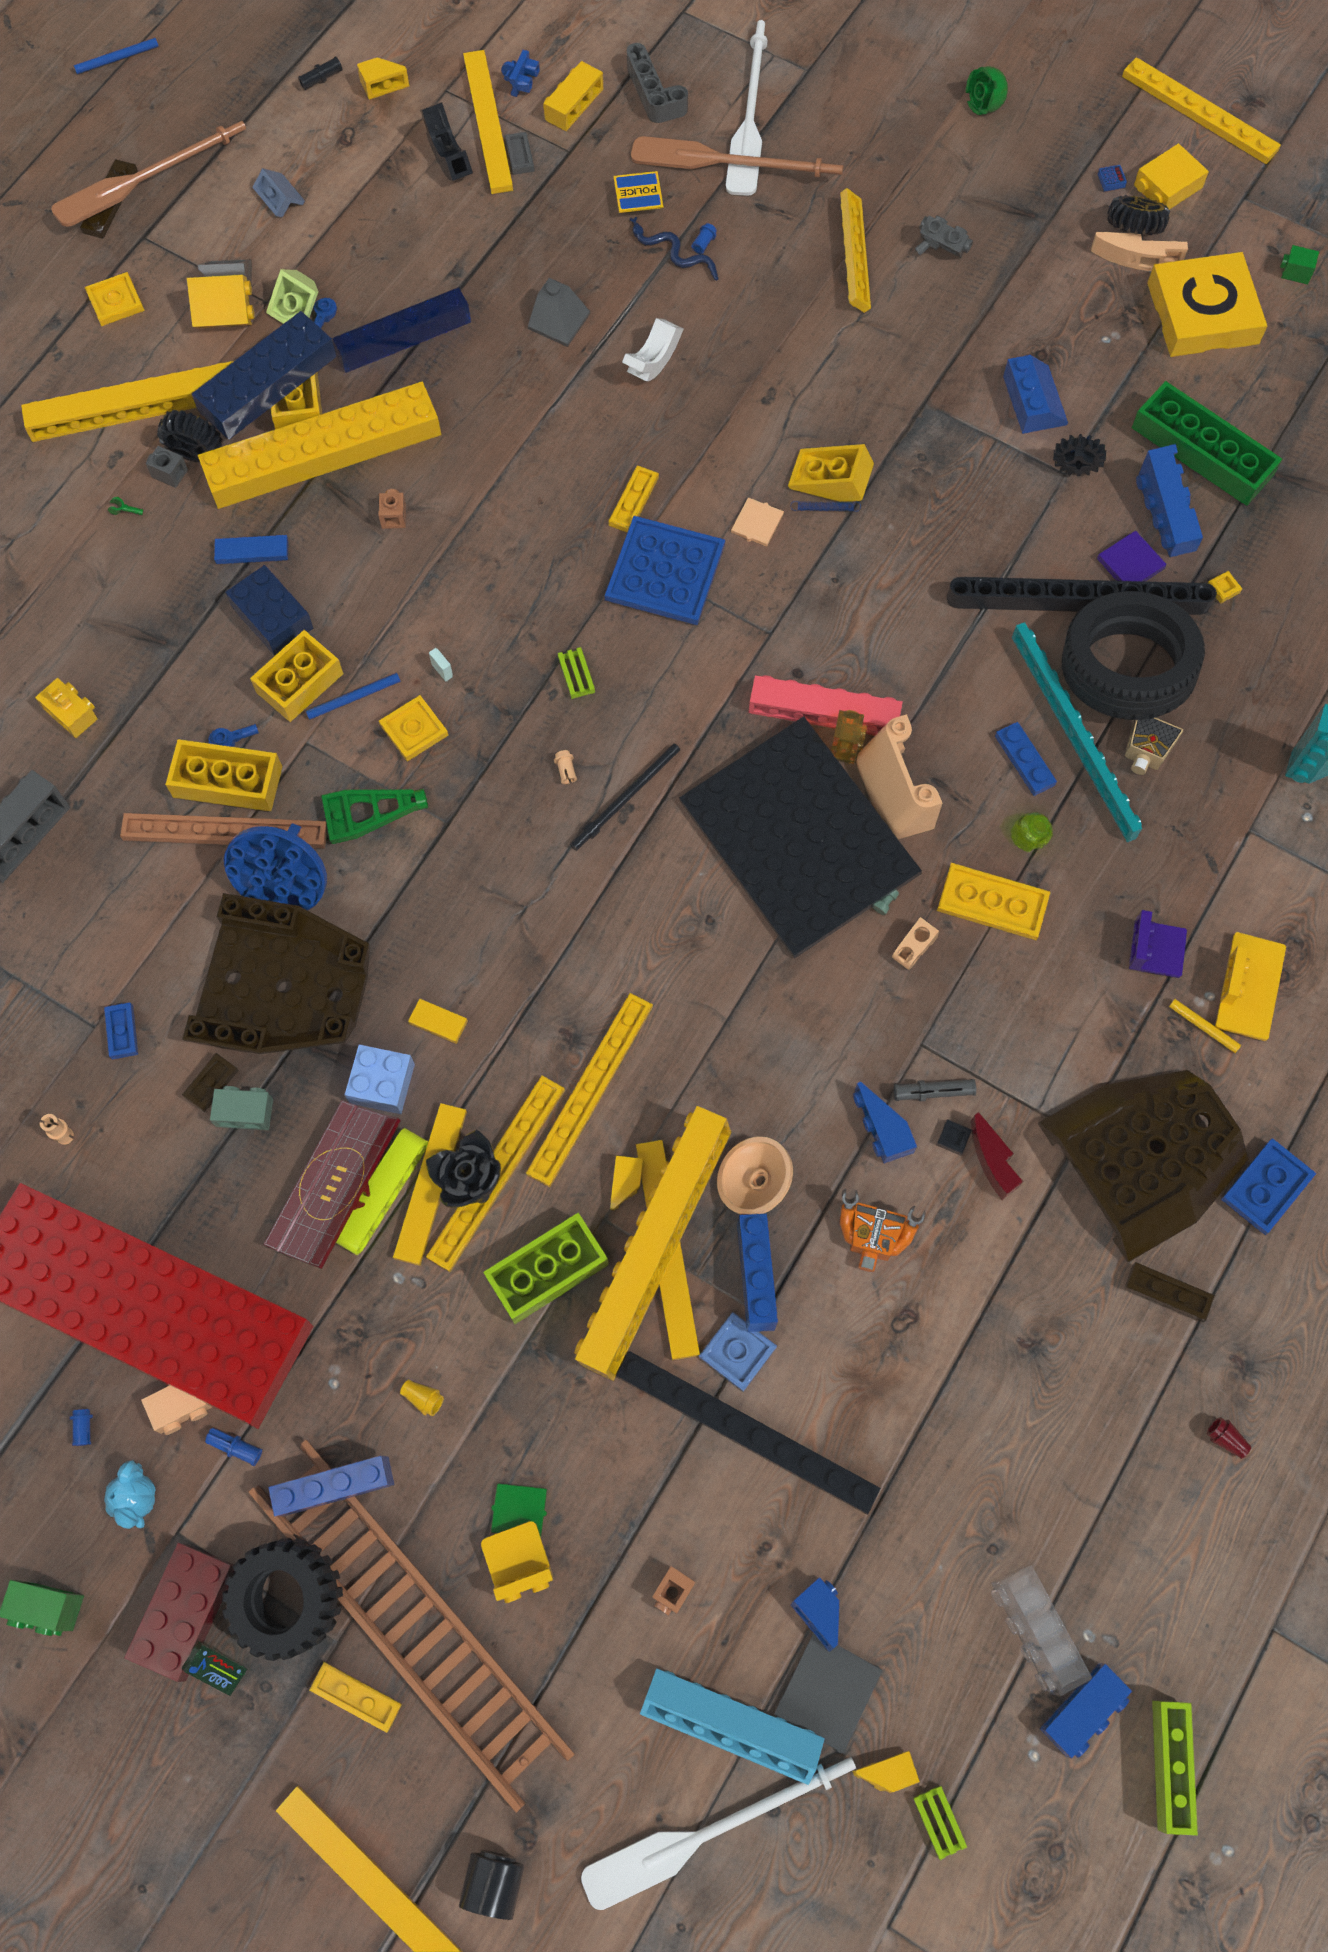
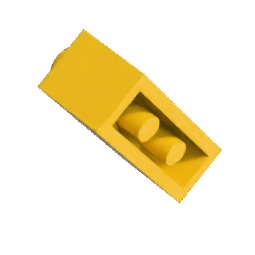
[543,61,603,131]

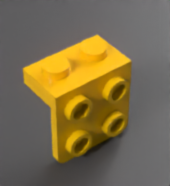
[481,1521,553,1603]

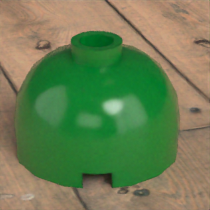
[966,66,1008,115]

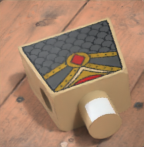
[1125,718,1184,775]

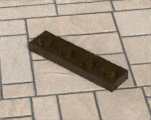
[80,159,138,239]

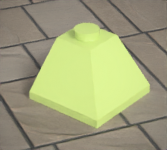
[266,269,318,324]

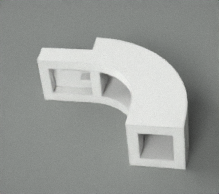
[622,318,683,381]

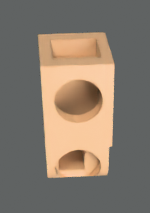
[892,917,939,970]

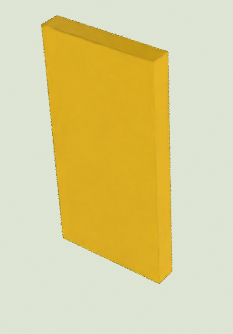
[937,863,1050,941]

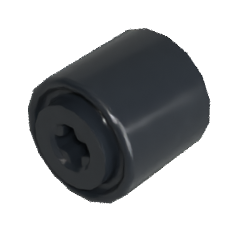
[459,1850,524,1920]

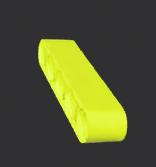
[336,1128,428,1255]

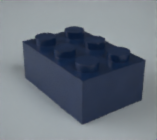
[225,565,314,656]

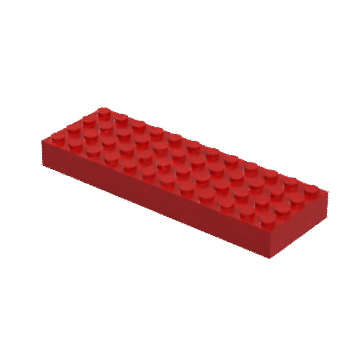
[0,1183,314,1429]

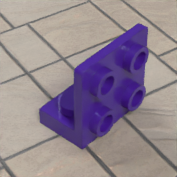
[1129,910,1187,978]

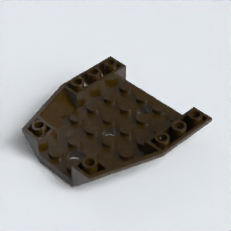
[182,893,370,1054]
[1038,1070,1248,1263]

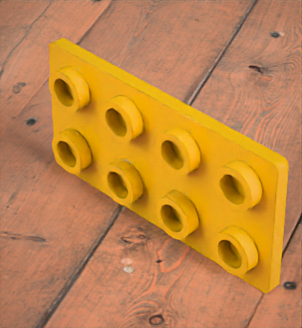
[1215,932,1286,1041]

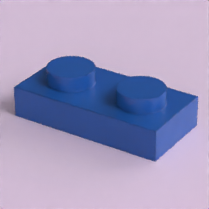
[104,1002,138,1060]

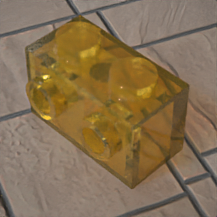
[831,710,867,764]

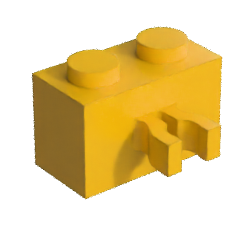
[35,678,98,738]

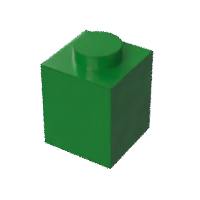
[1280,245,1319,285]

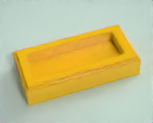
[408,999,468,1044]

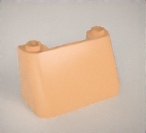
[856,714,943,839]

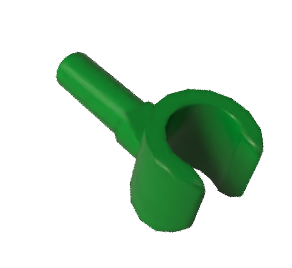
[108,497,144,515]

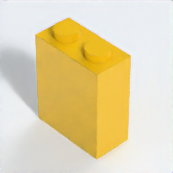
[1134,143,1209,210]
[187,275,255,328]

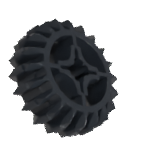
[1107,195,1170,235]
[157,410,223,462]

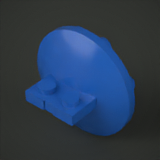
[224,823,327,911]

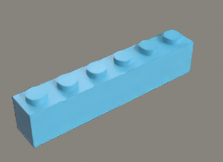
[640,1668,825,1785]

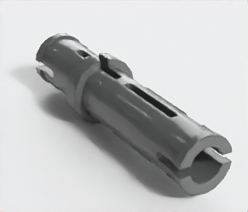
[894,1079,976,1102]

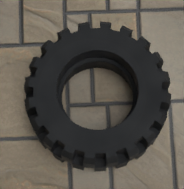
[222,1538,343,1661]

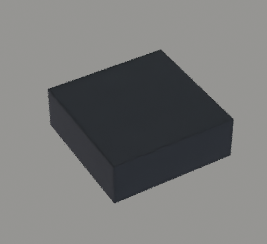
[936,1119,972,1156]

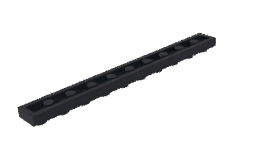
[616,1351,881,1515]

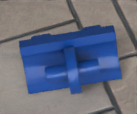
[501,50,540,97]

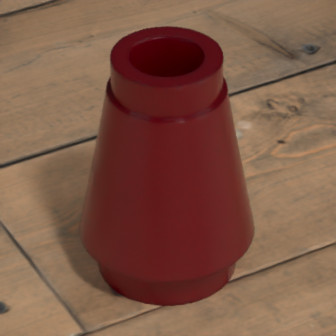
[1207,1417,1252,1459]

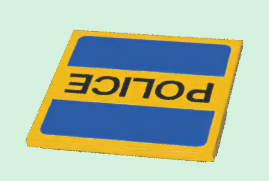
[614,171,664,213]

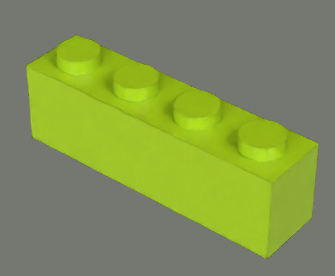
[1152,1700,1198,1835]

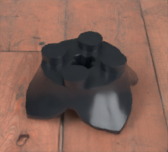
[426,1129,501,1208]

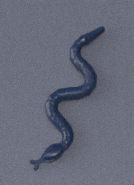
[629,217,719,281]

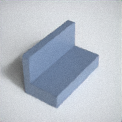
[253,168,305,218]

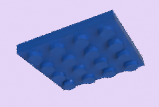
[605,516,725,625]

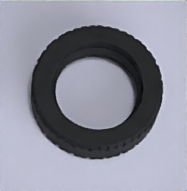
[1061,591,1205,720]

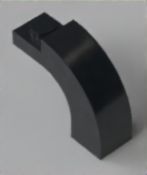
[420,102,473,181]

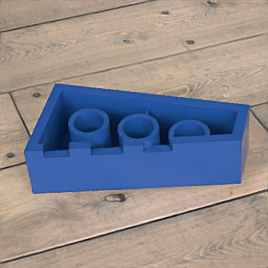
[1136,444,1203,557]

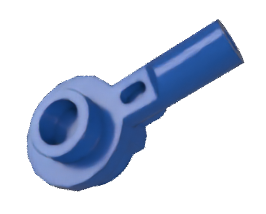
[314,298,337,328]
[208,724,259,747]

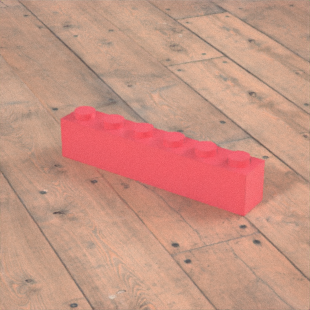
[749,675,903,736]

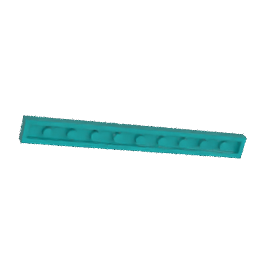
[1012,622,1142,843]

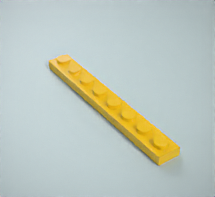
[1122,57,1281,164]

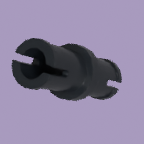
[298,56,343,90]

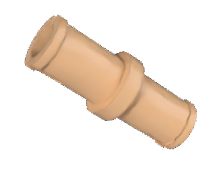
[40,1114,74,1145]

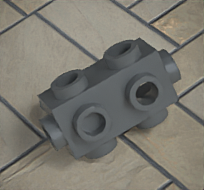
[914,216,973,258]

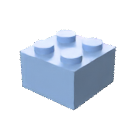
[345,1045,415,1114]

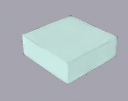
[429,648,453,682]

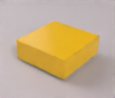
[1207,571,1242,604]

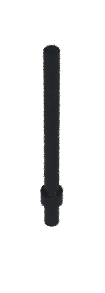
[570,743,680,851]

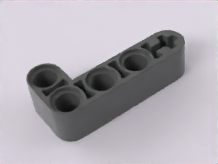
[626,43,688,123]

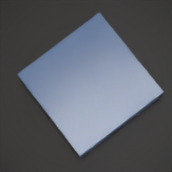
[699,1312,777,1392]

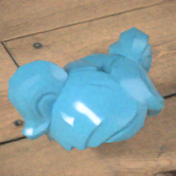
[104,1460,156,1529]

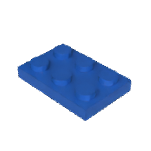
[1221,1138,1316,1235]

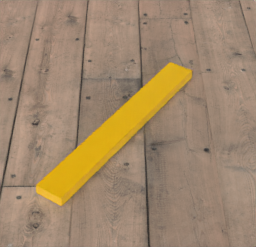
[463,50,513,194]
[526,993,653,1187]
[426,1075,565,1272]
[636,1140,700,1361]
[276,1785,463,1952]

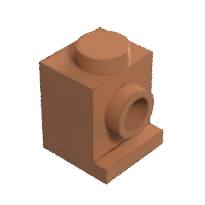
[378,489,406,529]
[652,1566,696,1616]

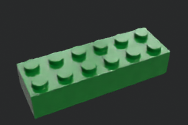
[1131,381,1283,506]

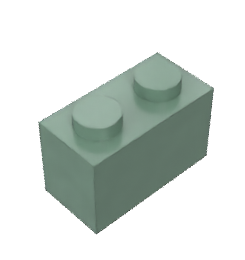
[210,1086,273,1130]

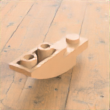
[1091,232,1188,271]

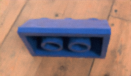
[1003,355,1068,434]

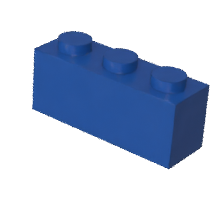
[1040,1663,1132,1759]

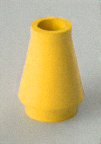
[400,1379,444,1416]

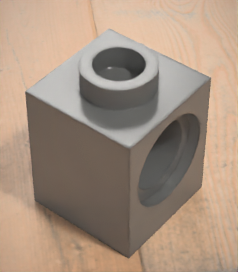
[146,446,188,488]

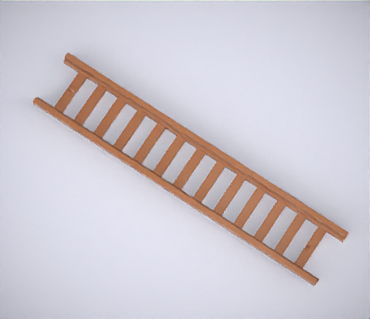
[249,1440,575,1813]

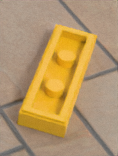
[609,465,659,533]
[309,1662,402,1733]

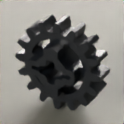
[1053,434,1107,476]

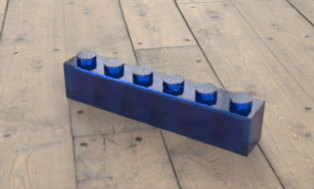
[332,287,471,373]

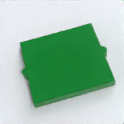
[491,1484,547,1537]

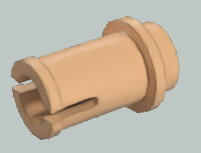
[554,750,577,784]

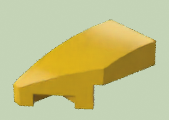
[610,1156,643,1210]
[852,1751,920,1793]

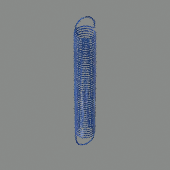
[791,501,861,511]

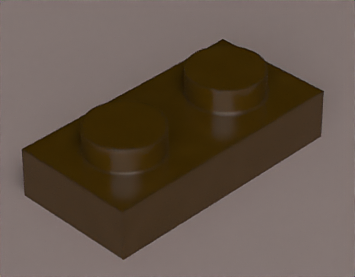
[182,1053,239,1112]

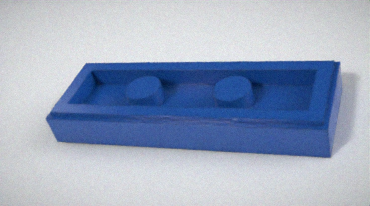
[214,535,288,564]

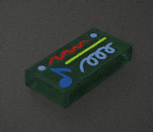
[181,1641,247,1696]

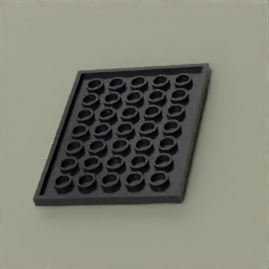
[679,716,922,959]

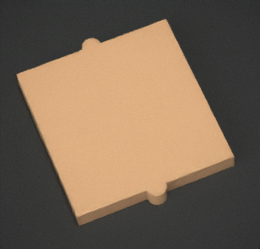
[731,498,784,546]

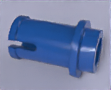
[691,223,717,254]
[70,1409,93,1446]

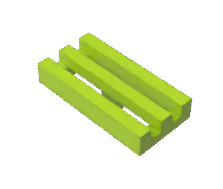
[557,647,595,699]
[913,1785,967,1860]

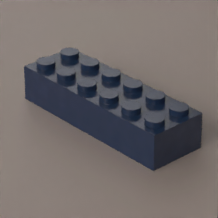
[192,311,337,440]

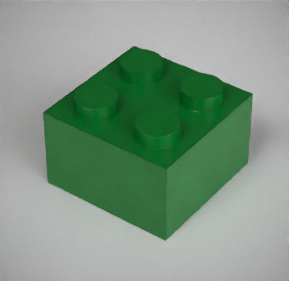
[0,1580,84,1636]

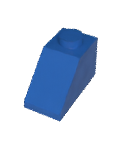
[790,1577,840,1652]

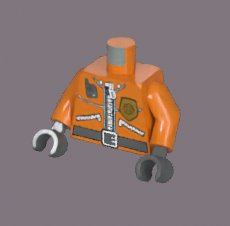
[839,1189,926,1272]

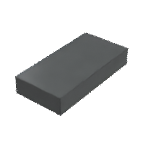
[505,132,534,175]

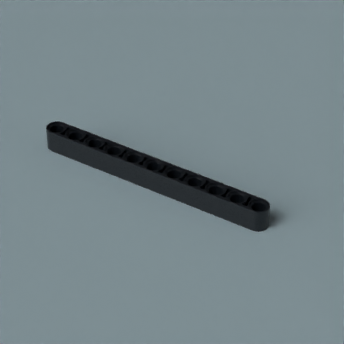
[947,577,1217,615]

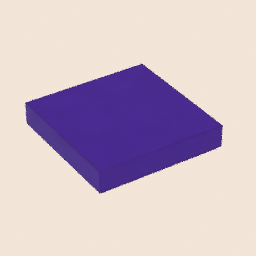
[1097,531,1167,581]

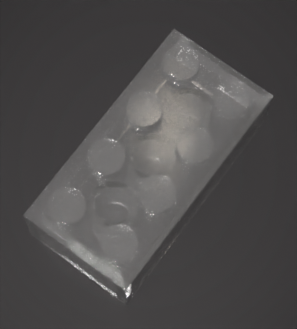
[991,1565,1093,1696]

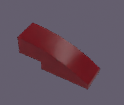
[970,1112,1023,1200]

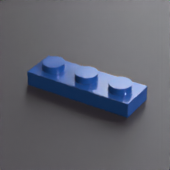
[995,722,1057,796]

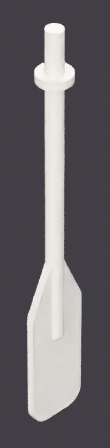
[726,20,768,196]
[581,1757,856,1910]

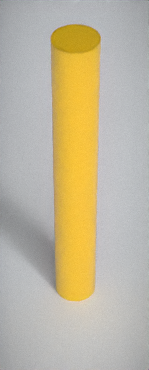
[1169,999,1241,1053]

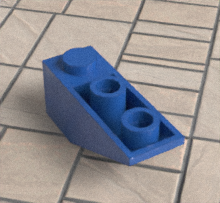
[853,1082,917,1164]

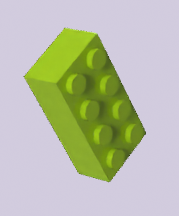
[483,1213,609,1324]

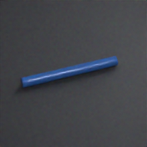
[73,38,159,74]
[306,673,401,720]

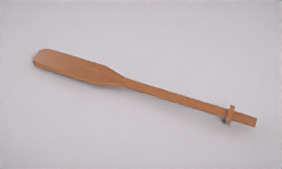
[52,121,246,227]
[631,136,844,178]

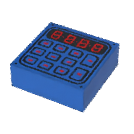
[1097,165,1127,192]

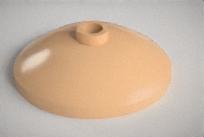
[717,1137,793,1215]

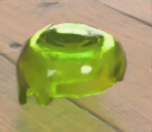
[1011,812,1053,852]

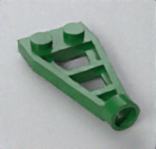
[321,788,429,844]

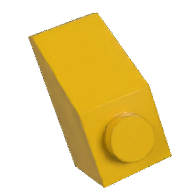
[357,57,409,100]

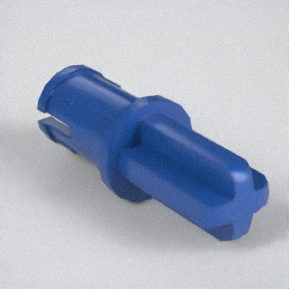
[205,1428,263,1466]

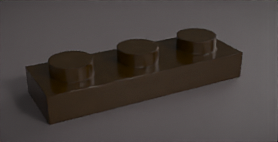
[1124,1262,1215,1322]

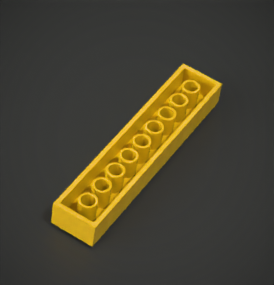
[198,381,441,509]
[574,1106,731,1381]

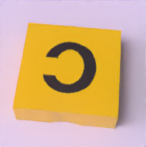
[1147,252,1267,357]

